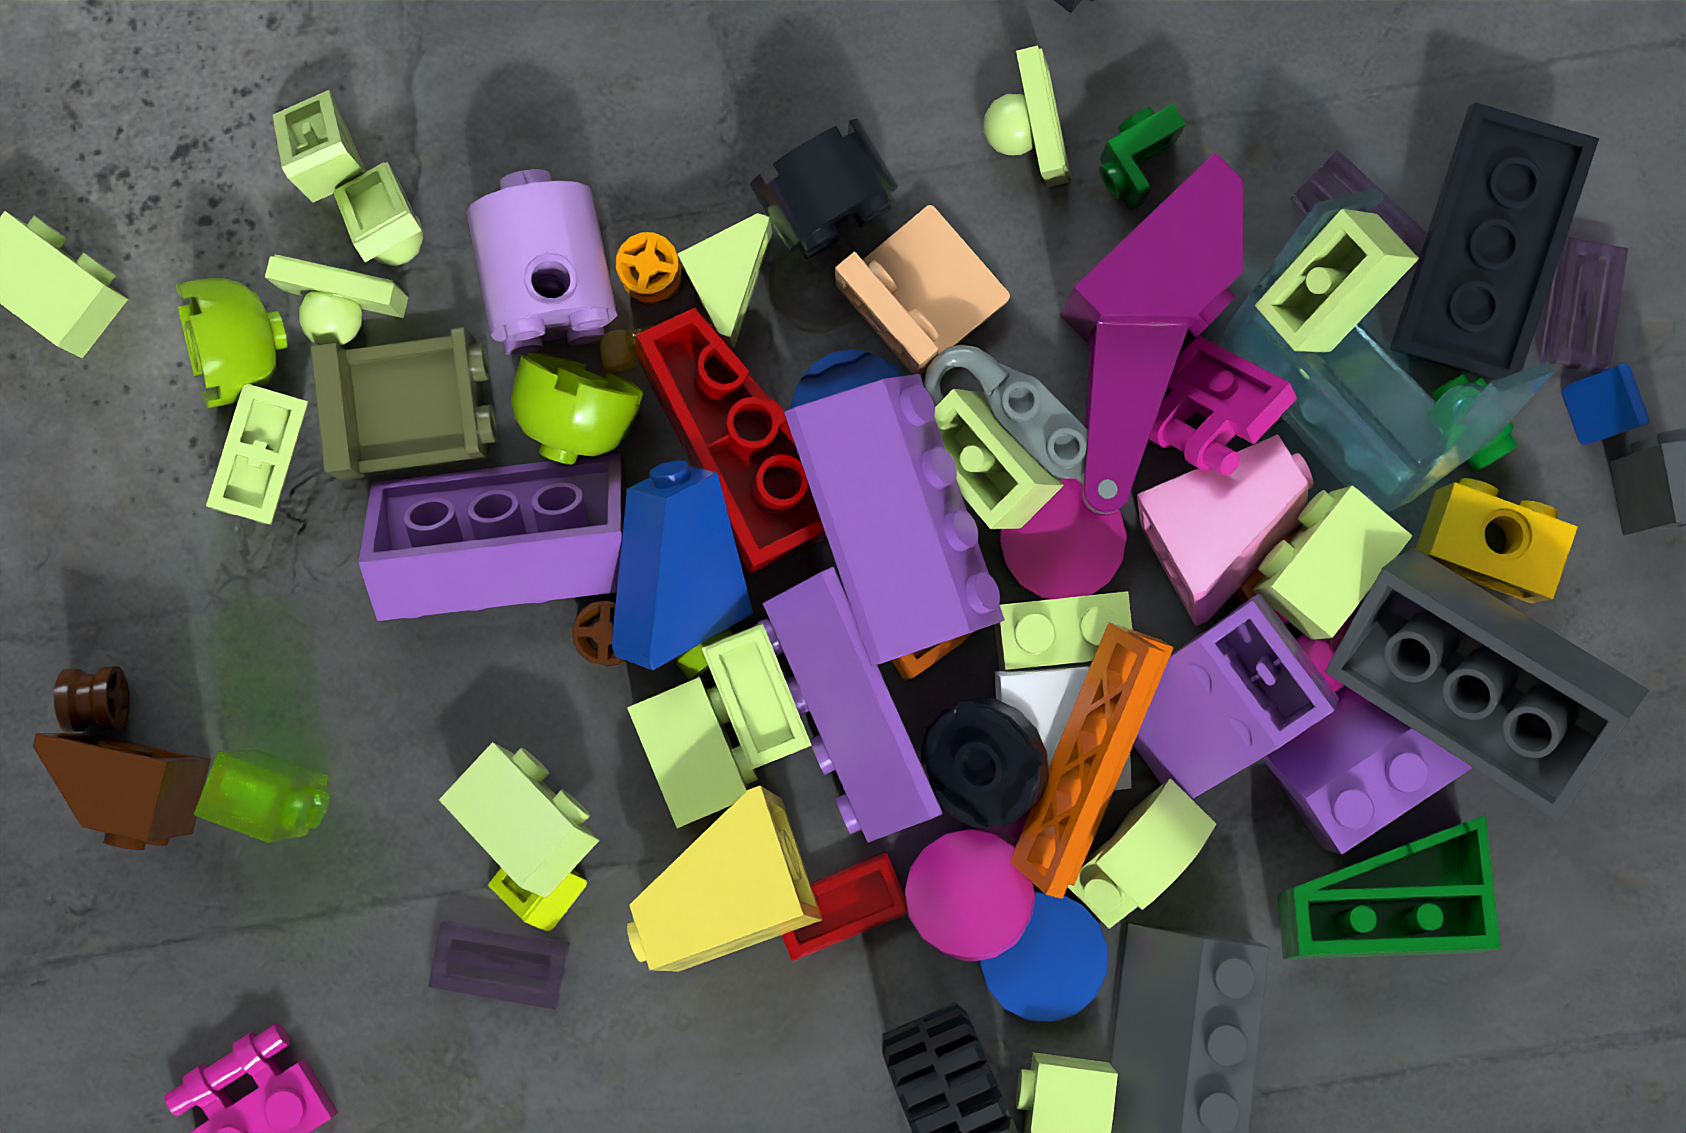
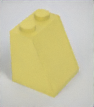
[627,786,823,972]

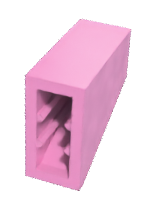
[1137,435,1313,626]

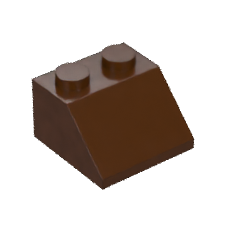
[33,733,211,850]

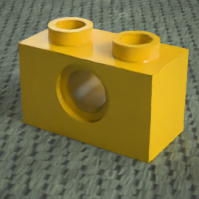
[1415,478,1578,603]

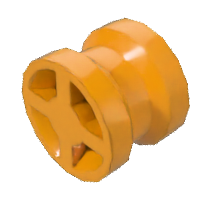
[616,232,683,305]

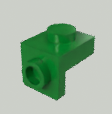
[1099,103,1186,210]

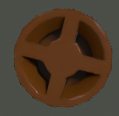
[572,601,626,667]
[54,666,130,732]

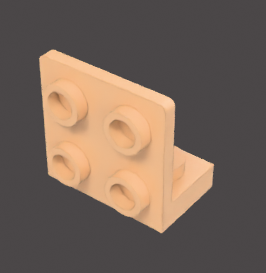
[835,205,1010,376]

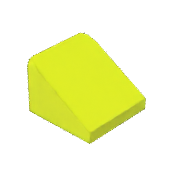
[488,868,587,931]

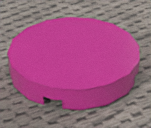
[998,478,1127,600]
[905,829,1036,962]

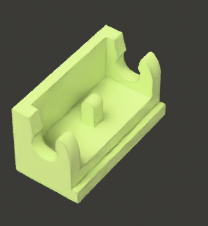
[206,384,309,525]

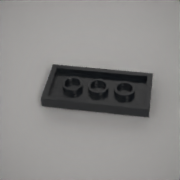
[1389,102,1599,386]

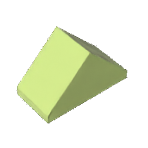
[273,90,367,203]
[677,213,772,349]

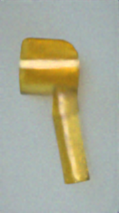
[600,314,678,373]

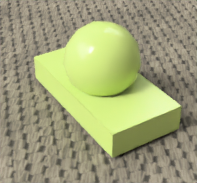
[983,45,1071,187]
[333,162,423,266]
[265,254,409,346]
[702,623,812,770]

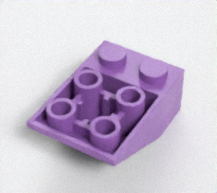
[1133,592,1339,799]

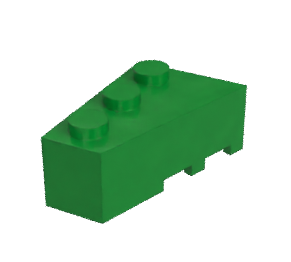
[1277,814,1501,959]

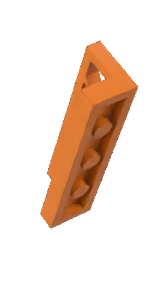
[1010,622,1174,899]

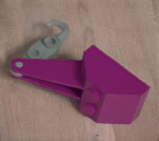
[924,152,1243,515]

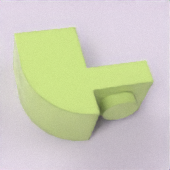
[1068,778,1216,929]

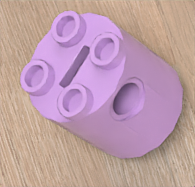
[466,169,618,356]

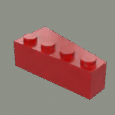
[635,308,827,576]

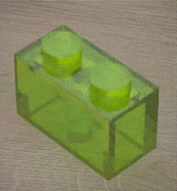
[194,750,330,843]

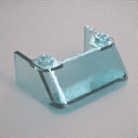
[1224,189,1556,513]

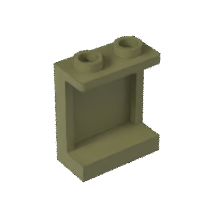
[310,327,497,480]

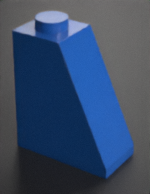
[612,461,753,670]

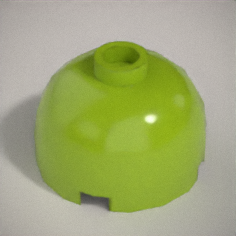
[175,278,287,409]
[511,352,644,464]

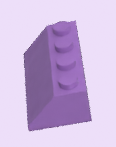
[784,374,1005,667]
[358,452,627,621]
[757,567,943,843]
[1262,686,1473,854]

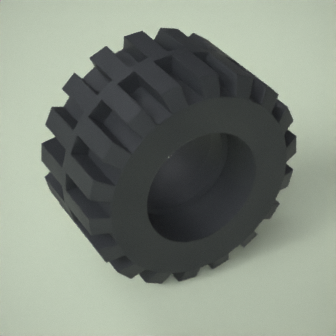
[882,1002,1018,1133]

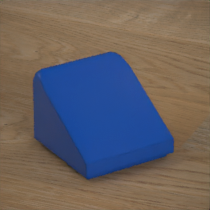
[1562,363,1650,445]

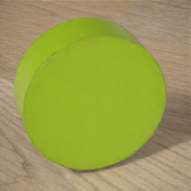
[676,628,734,681]

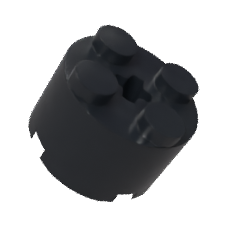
[750,118,898,259]

